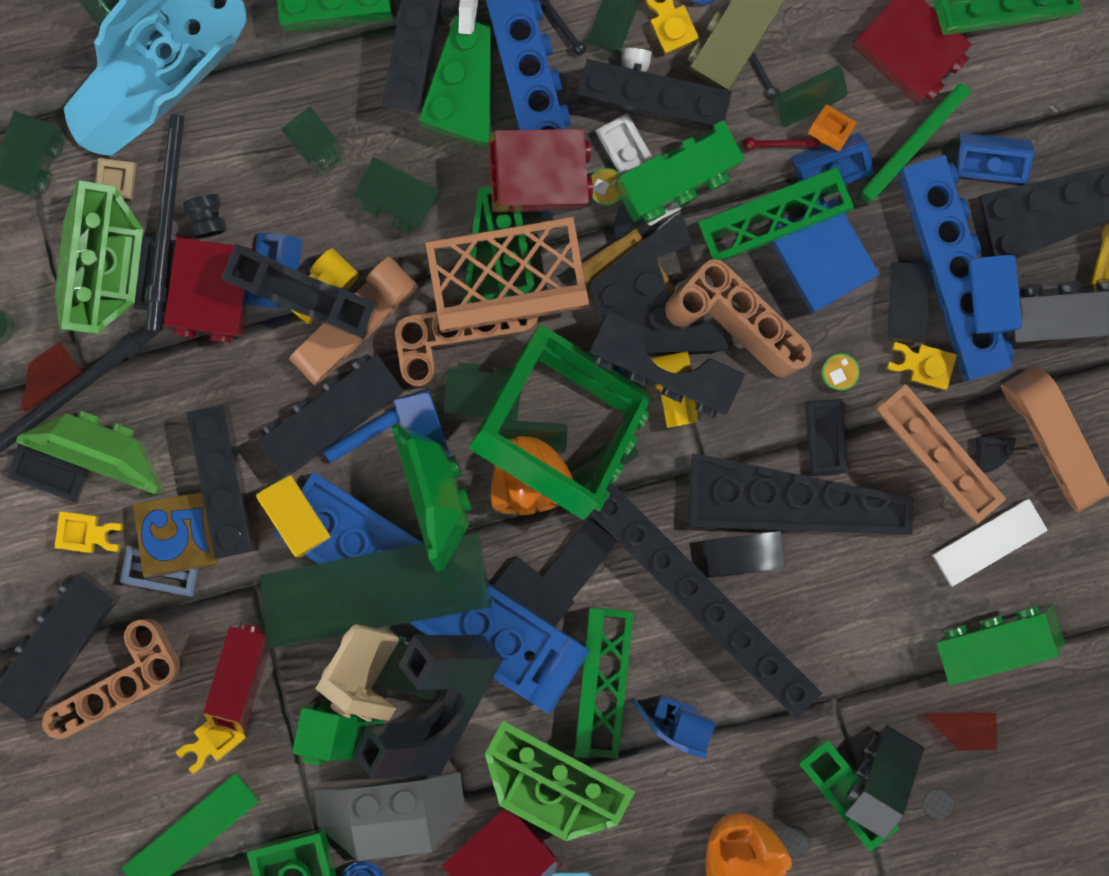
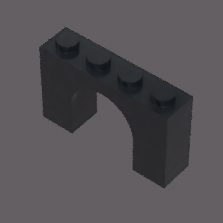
[353,635,503,779]

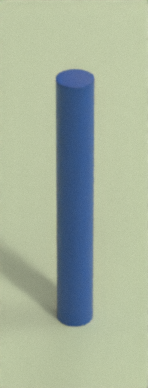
[324,407,400,463]

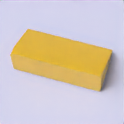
[256,475,331,558]

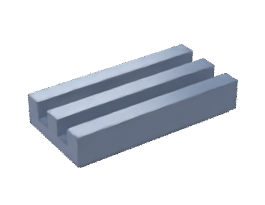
[120,546,198,597]

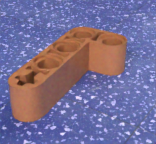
[289,256,418,386]
[665,259,812,378]
[395,312,539,388]
[1001,366,1109,513]
[42,618,181,739]

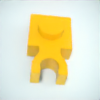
[645,0,699,56]
[886,342,957,391]
[54,511,124,553]
[176,721,246,775]

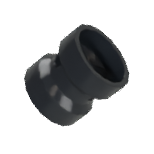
[183,194,227,239]

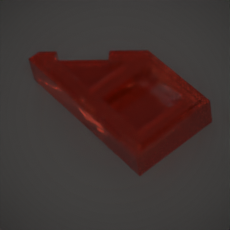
[21,343,82,412]
[926,712,997,750]

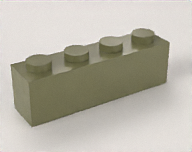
[687,0,786,91]

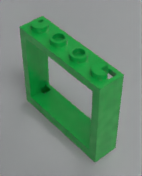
[468,324,653,520]

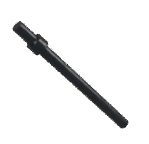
[145,114,185,333]
[0,325,164,453]

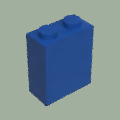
[770,197,880,314]

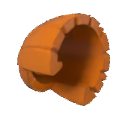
[491,436,573,515]
[705,812,792,876]

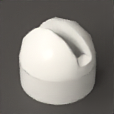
[621,48,652,72]

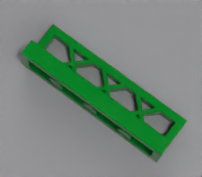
[698,167,854,262]
[574,606,634,759]

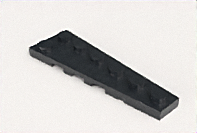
[978,166,1109,259]
[689,454,913,535]

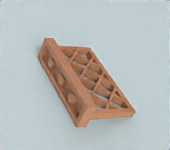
[425,217,589,333]
[875,384,1006,524]

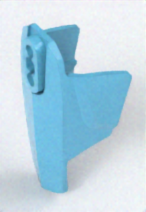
[63,0,247,157]

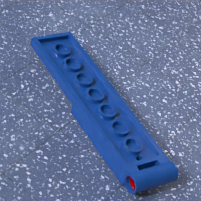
[273,472,590,714]

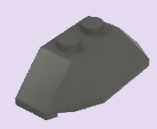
[314,771,465,861]

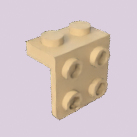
[315,624,399,722]

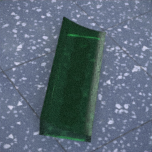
[259,533,493,649]

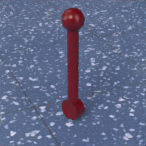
[743,137,820,151]

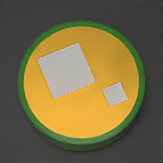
[591,168,621,206]
[821,354,859,391]

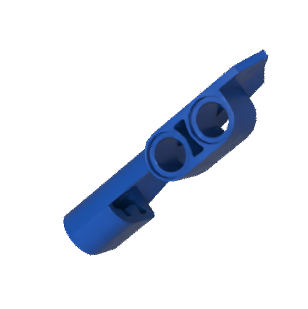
[632,695,715,759]

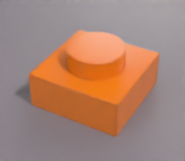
[808,104,858,152]

